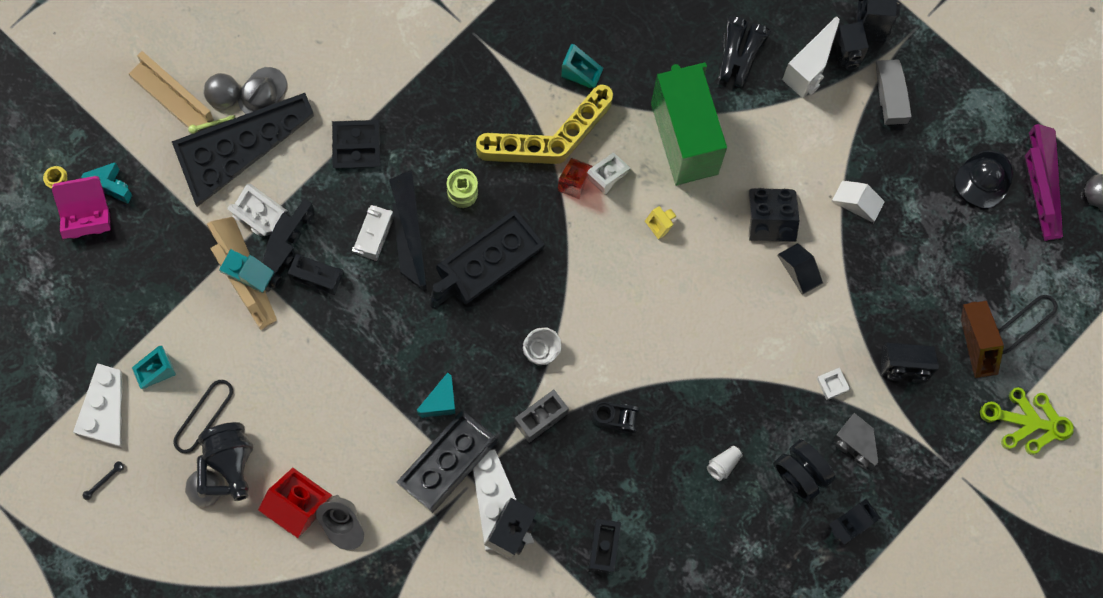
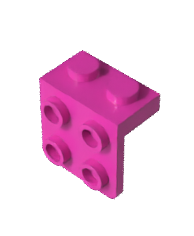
[52,176,110,239]

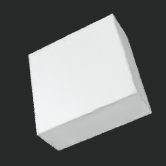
[817,367,850,400]

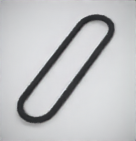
[998,295,1057,354]
[173,380,233,453]

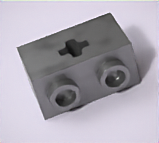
[514,389,569,443]

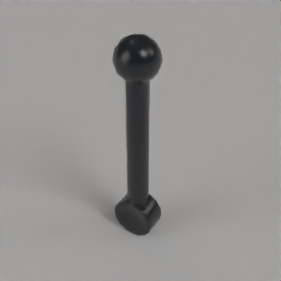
[82,461,124,500]

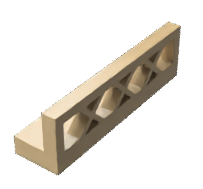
[129,51,214,132]

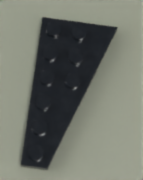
[171,93,314,207]

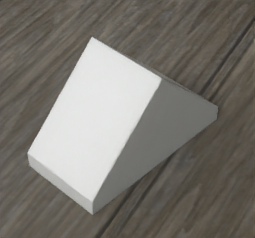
[832,181,884,223]

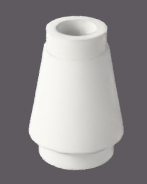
[707,446,743,481]

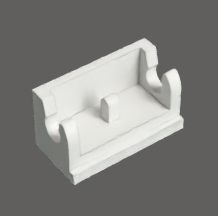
[352,205,394,261]

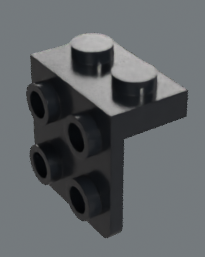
[749,188,800,242]

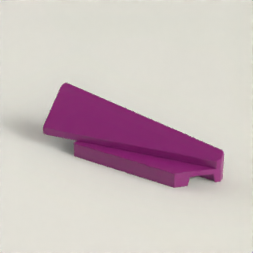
[1025,124,1063,241]

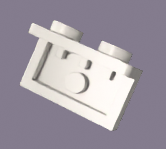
[227,184,288,236]

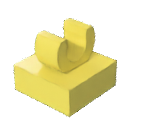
[645,206,676,239]

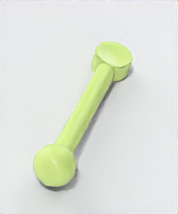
[188,115,236,134]

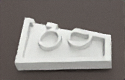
[73,363,122,447]

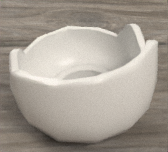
[523,328,561,365]

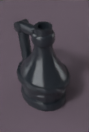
[197,422,253,501]

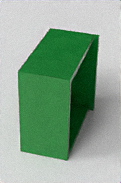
[651,62,727,186]

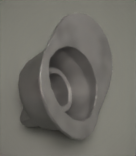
[238,67,287,114]
[316,495,364,550]

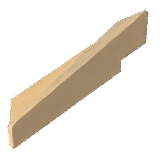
[207,217,277,330]

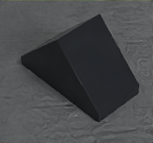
[777,243,823,295]

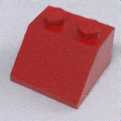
[258,467,332,538]

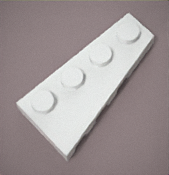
[473,450,534,551]

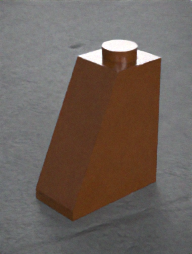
[961,300,1004,378]

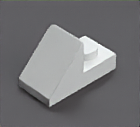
[587,152,631,195]

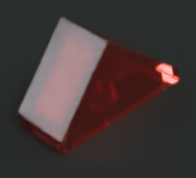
[558,158,593,199]

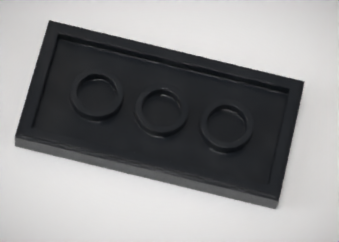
[397,410,499,513]

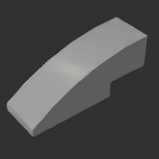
[876,60,911,125]

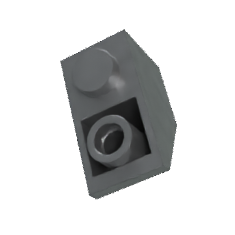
[833,413,878,470]

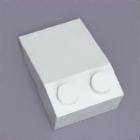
[782,17,840,98]

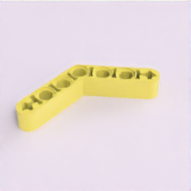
[476,85,613,164]

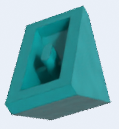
[561,44,603,88]
[132,346,176,389]
[417,373,455,418]

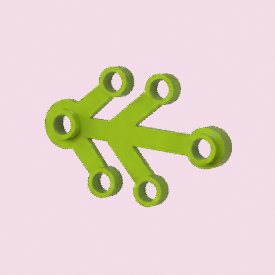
[980,387,1074,455]

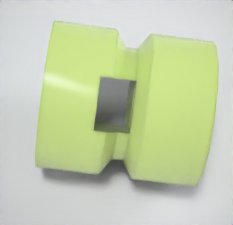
[447,169,478,208]

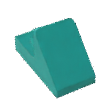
[81,163,132,204]
[219,249,274,293]

